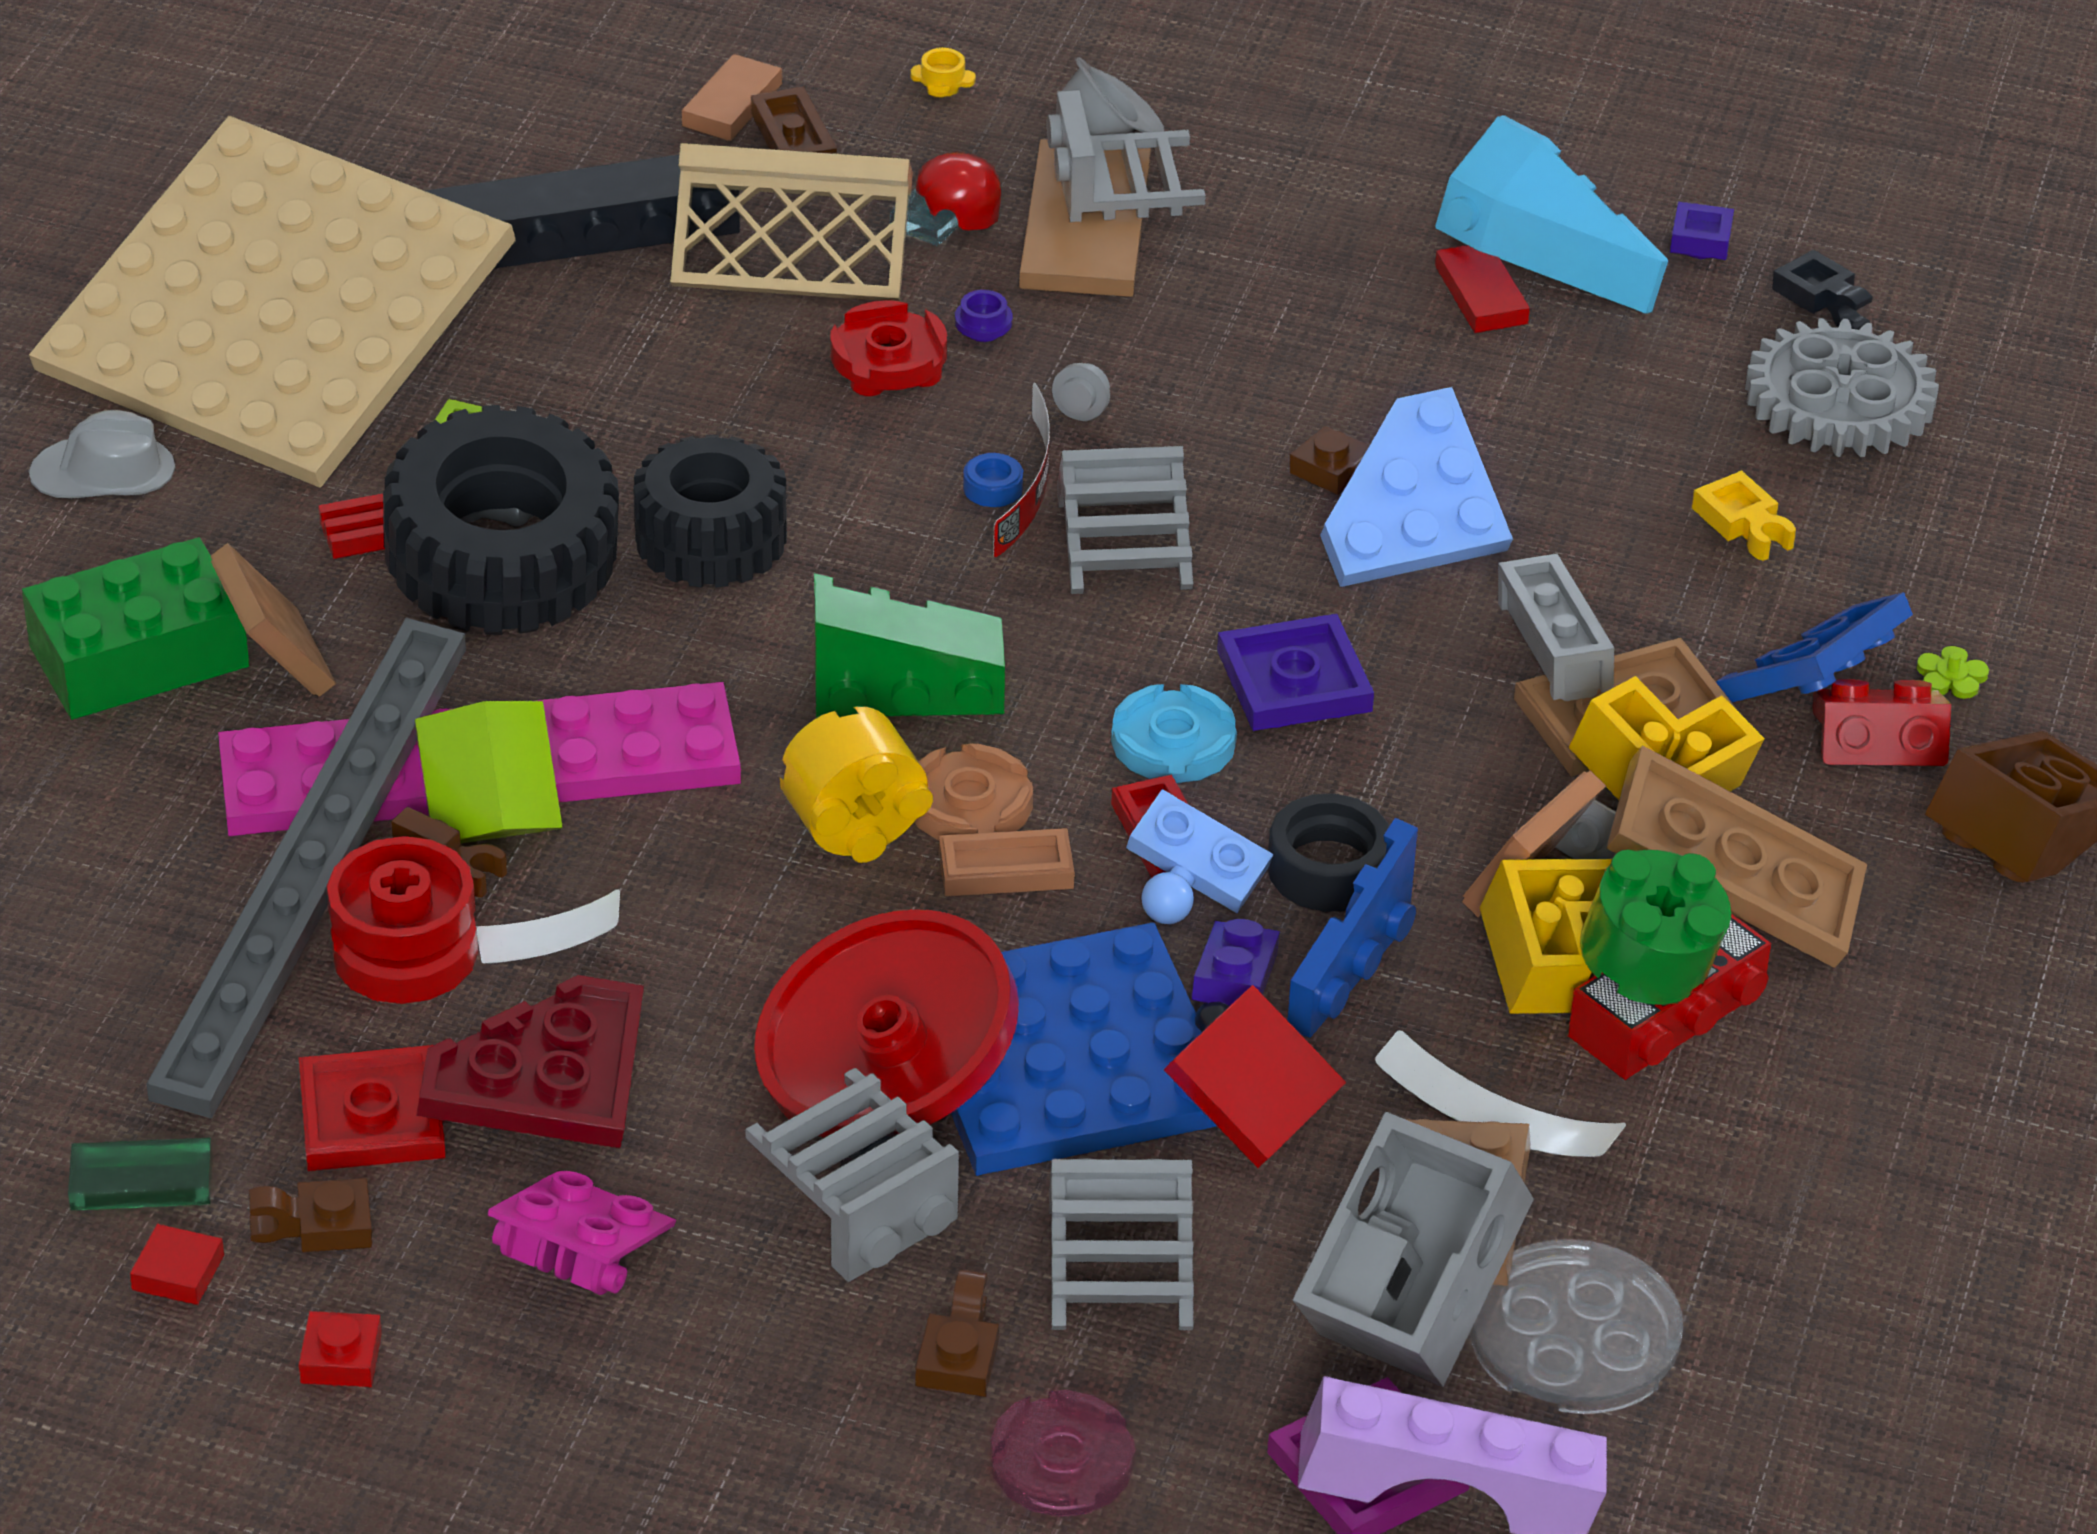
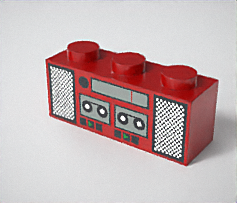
[1568,914,1771,1080]

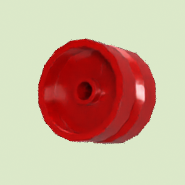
[326,836,478,1004]

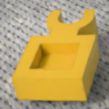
[1692,471,1796,561]

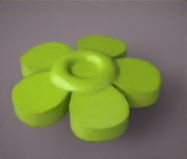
[1917,646,1989,699]

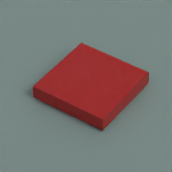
[1163,985,1346,1168]
[299,1045,446,1171]

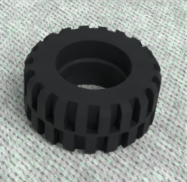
[383,405,619,635]

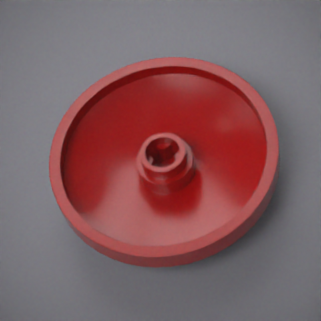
[754,909,1019,1138]

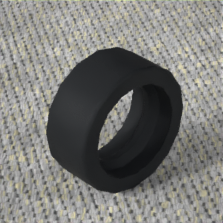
[1268,793,1389,912]

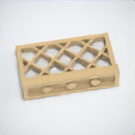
[670,143,913,301]

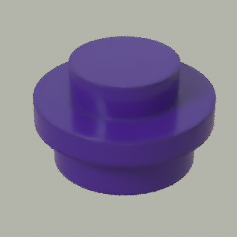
[955,290,1013,342]

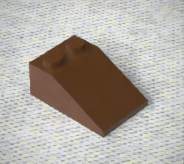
[1925,731,2097,883]

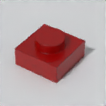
[299,1311,382,1387]

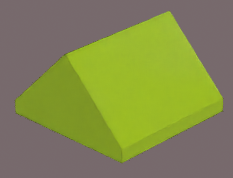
[414,701,563,844]

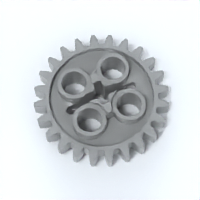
[1745,318,1939,457]

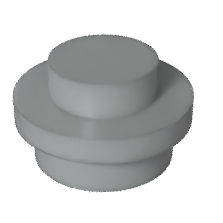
[1052,363,1110,421]

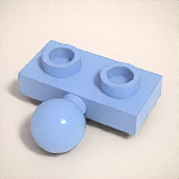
[1126,789,1273,924]

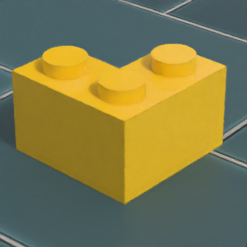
[1568,676,1765,800]
[1479,859,1612,1014]

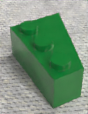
[814,573,1005,718]

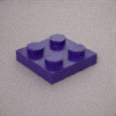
[1217,614,1374,731]

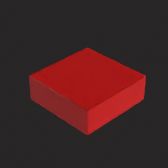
[130,1224,224,1305]

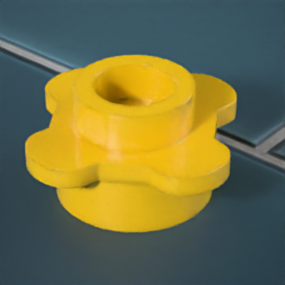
[910,48,976,97]

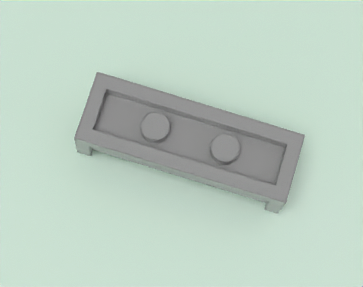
[1498,554,1614,701]

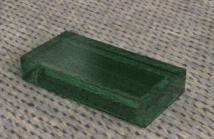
[68,1138,213,1211]

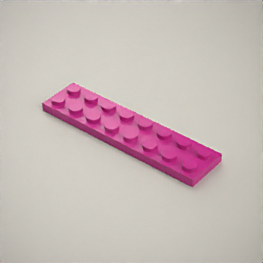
[218,682,741,836]

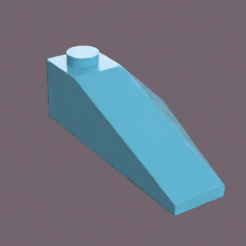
[1435,115,1669,313]

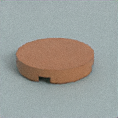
[914,744,1033,840]

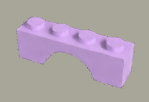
[1298,1376,1607,1534]

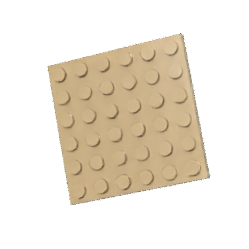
[29,116,516,488]

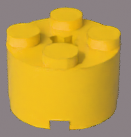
[780,707,933,863]

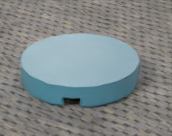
[1111,684,1237,783]

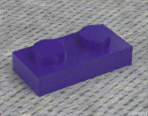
[1192,919,1280,1006]

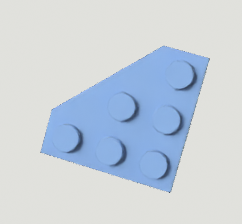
[1320,387,1513,587]

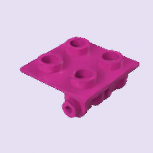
[488,1171,676,1295]

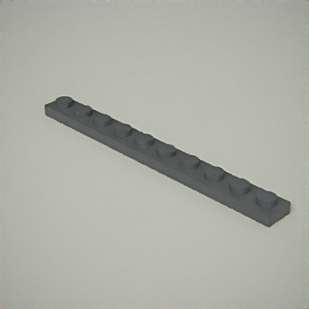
[147,618,466,1119]

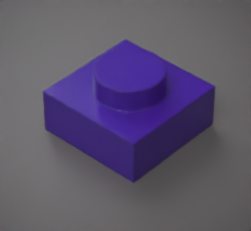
[1670,202,1734,260]

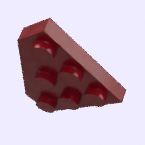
[416,975,644,1149]

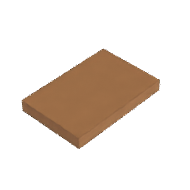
[1514,638,1740,777]

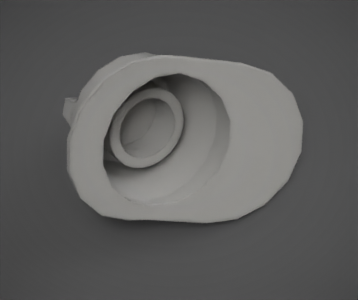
[1062,57,1164,136]
[29,410,175,498]

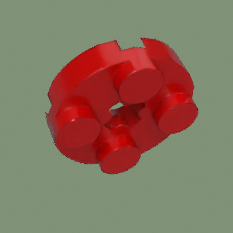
[830,300,947,396]

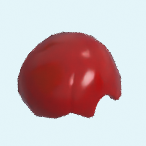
[916,152,1001,231]

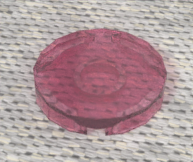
[990,1390,1135,1517]

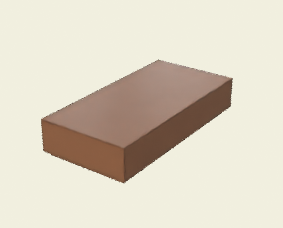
[682,54,782,141]
[939,828,1075,896]

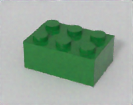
[22,537,249,720]

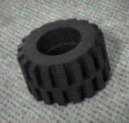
[633,435,787,588]

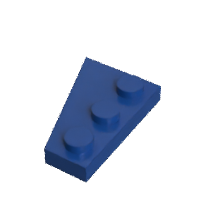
[1715,592,1913,702]
[1288,818,1418,1038]

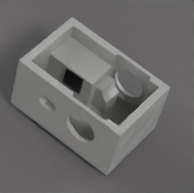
[1293,1111,1534,1387]

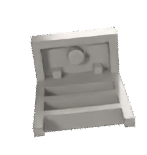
[1047,90,1205,222]
[1057,446,1193,594]
[746,1068,959,1282]
[1049,1158,1194,1330]

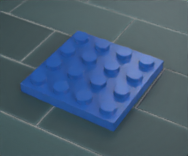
[951,922,1217,1176]

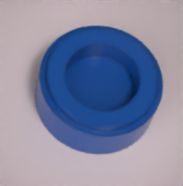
[963,453,1023,507]

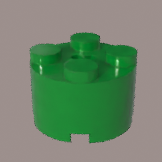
[1580,849,1731,1005]

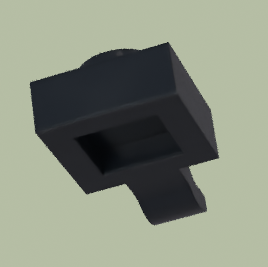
[1772,249,1873,330]

